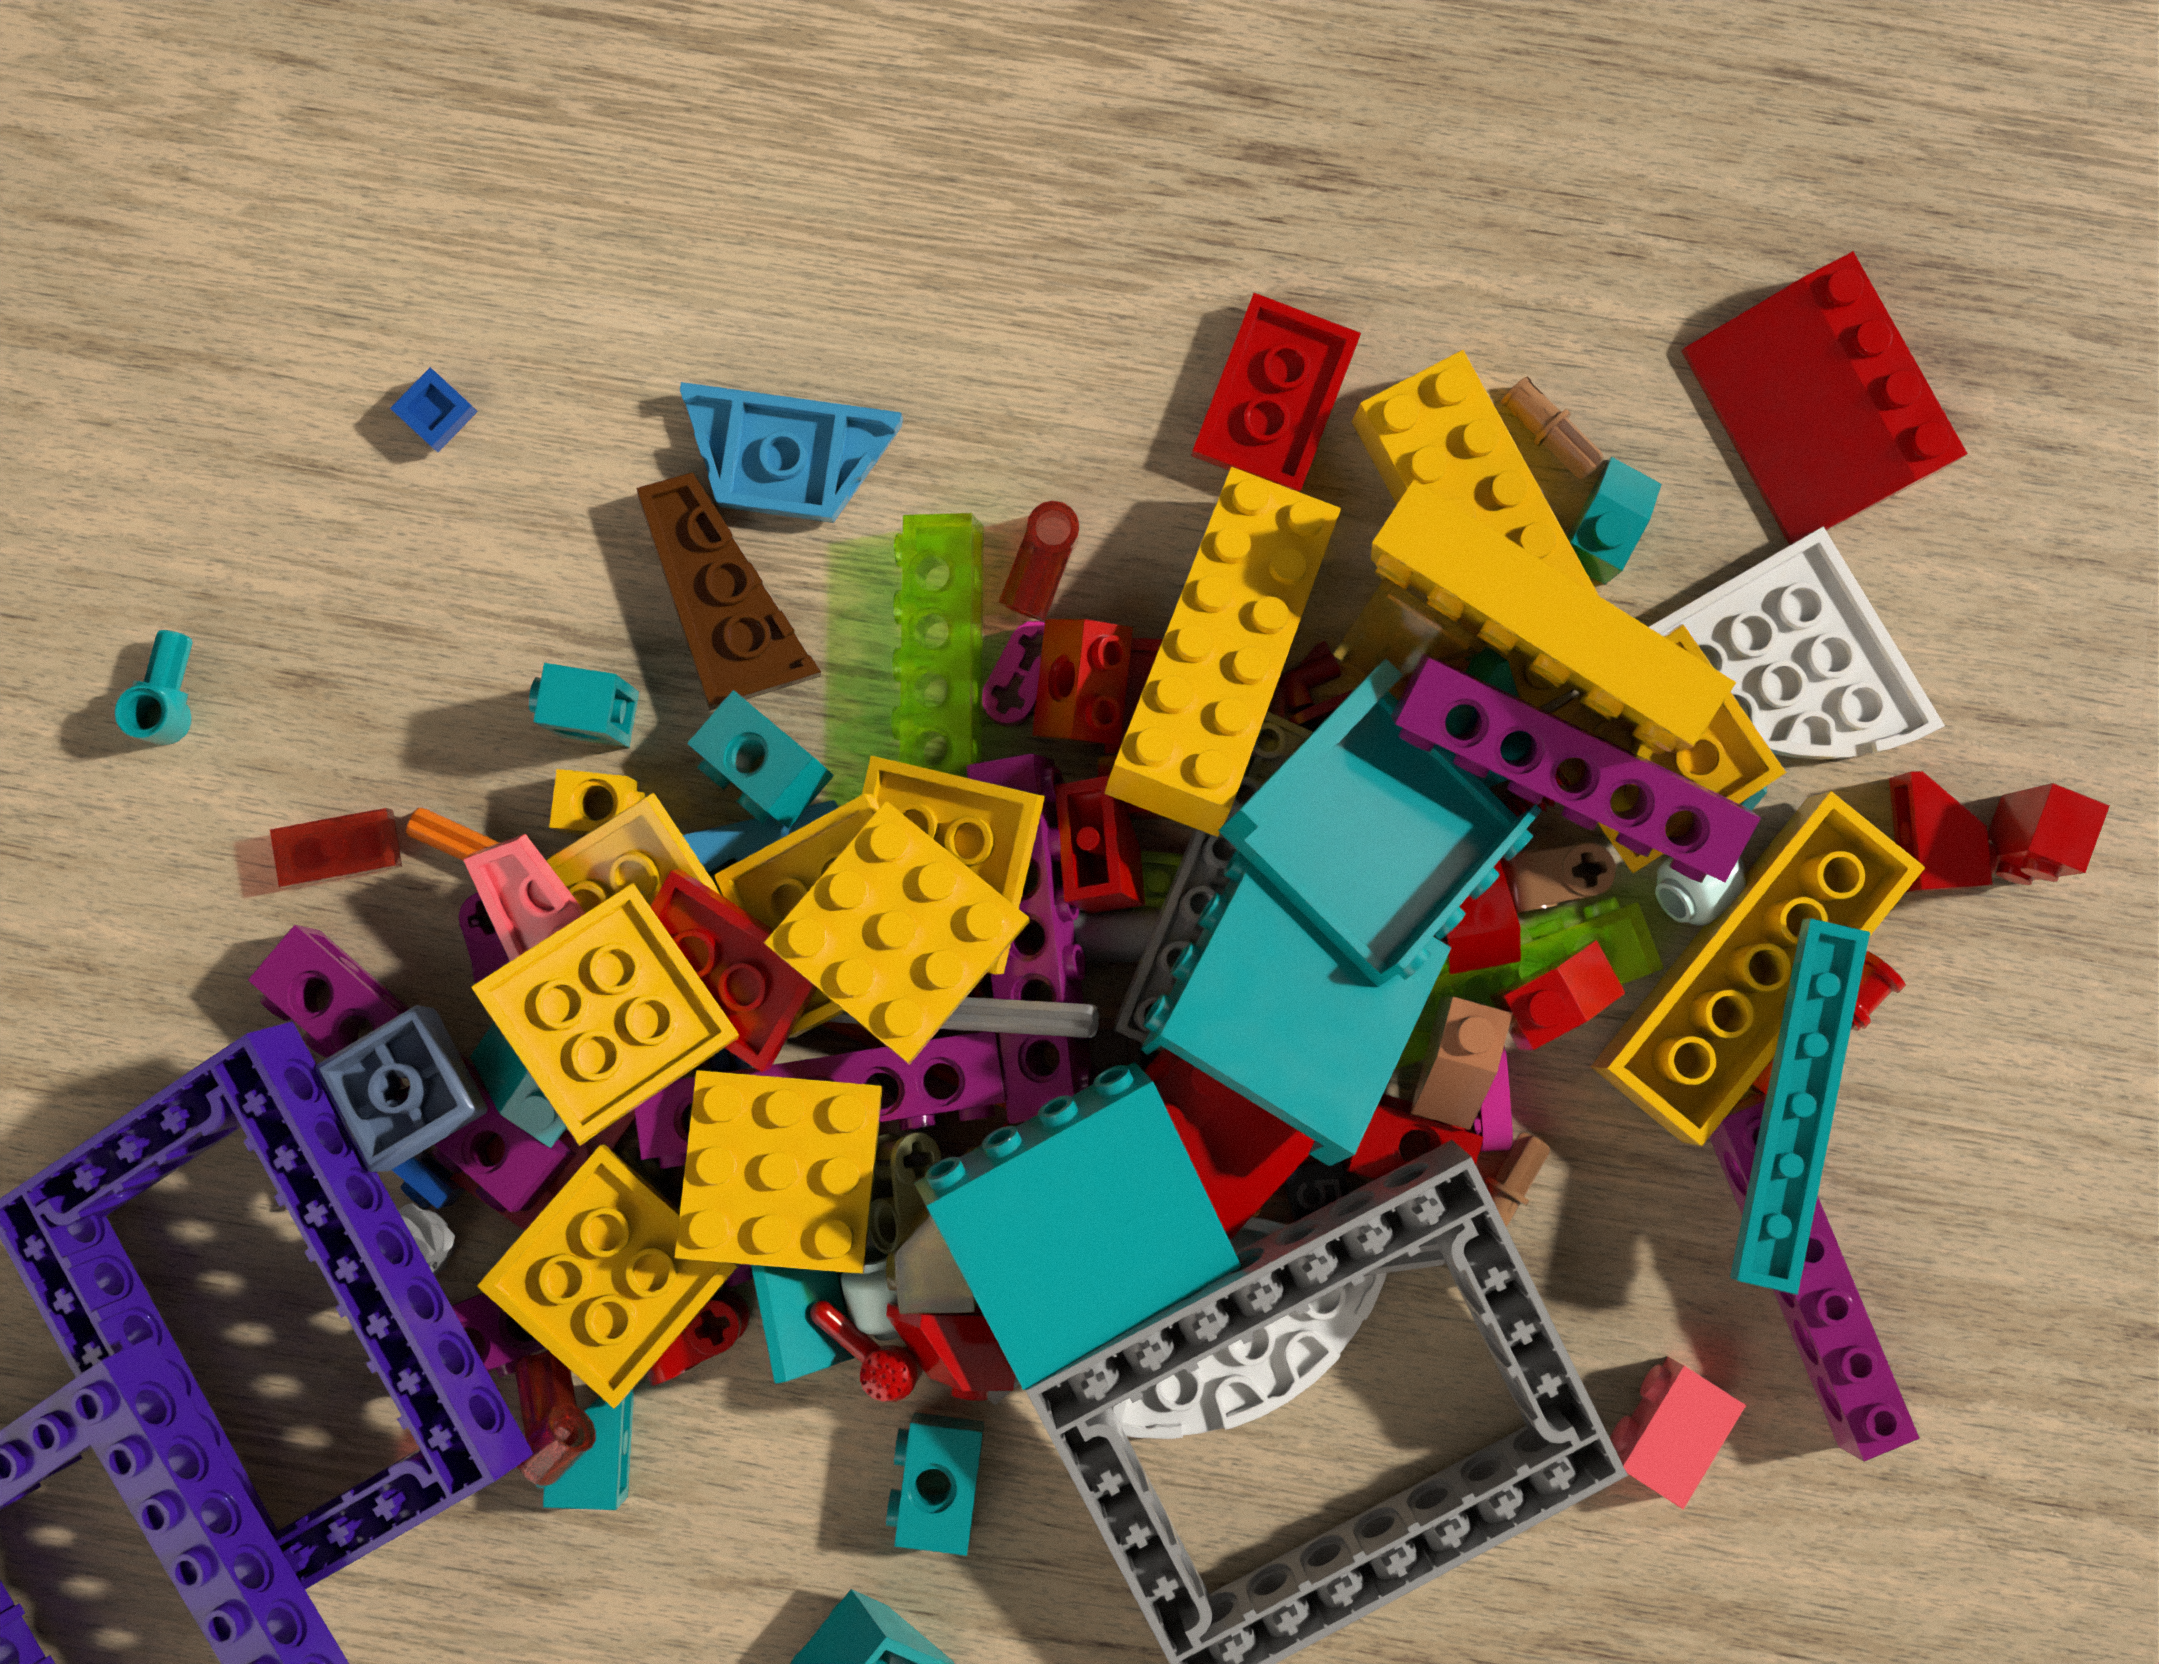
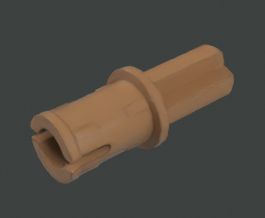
[1500,376,1604,479]
[1485,1132,1550,1228]

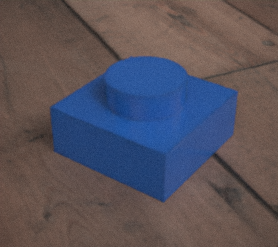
[390,367,478,453]
[392,1150,465,1209]

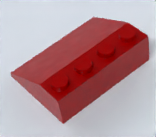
[1681,251,1968,546]
[1144,1048,1315,1241]

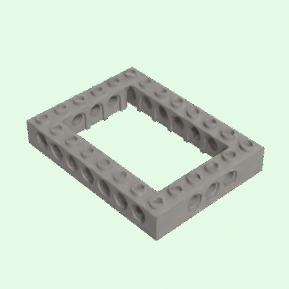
[1025,1140,1628,1664]

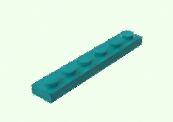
[1730,918,1870,1295]

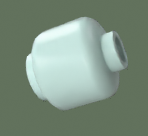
[1655,857,1746,926]
[840,1245,926,1341]

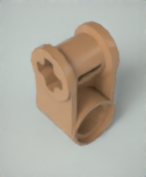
[1500,843,1616,914]

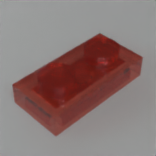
[270,808,402,889]

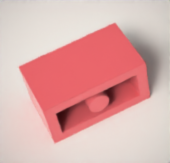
[1610,1357,1746,1509]

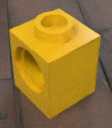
[549,769,645,835]

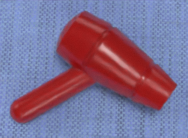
[810,1301,923,1403]

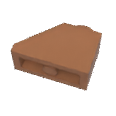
[1410,997,1512,1130]

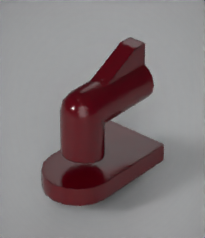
[1278,641,1353,732]

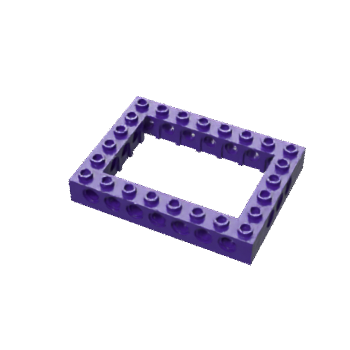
[0,1021,534,1589]
[0,1336,349,1664]

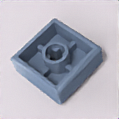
[315,1005,488,1172]

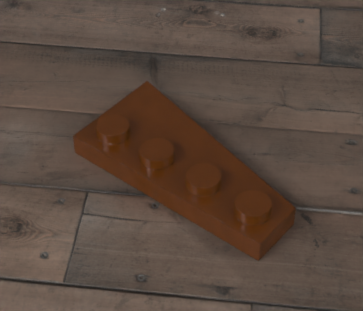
[636,472,821,711]

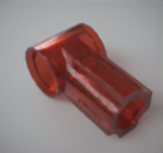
[998,500,1080,622]
[515,1350,596,1486]

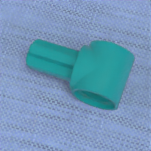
[115,630,193,745]

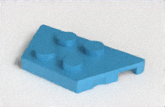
[680,382,903,523]

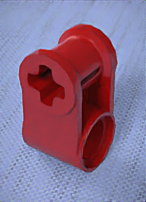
[646,1289,750,1386]

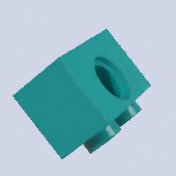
[529,663,639,748]
[687,690,834,829]
[886,1412,985,1556]

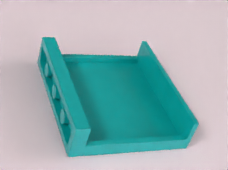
[1218,659,1542,987]
[1140,850,1451,1167]
[914,1062,1241,1390]

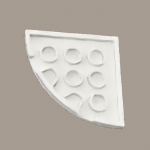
[1649,527,1945,760]
[1112,1217,1387,1439]

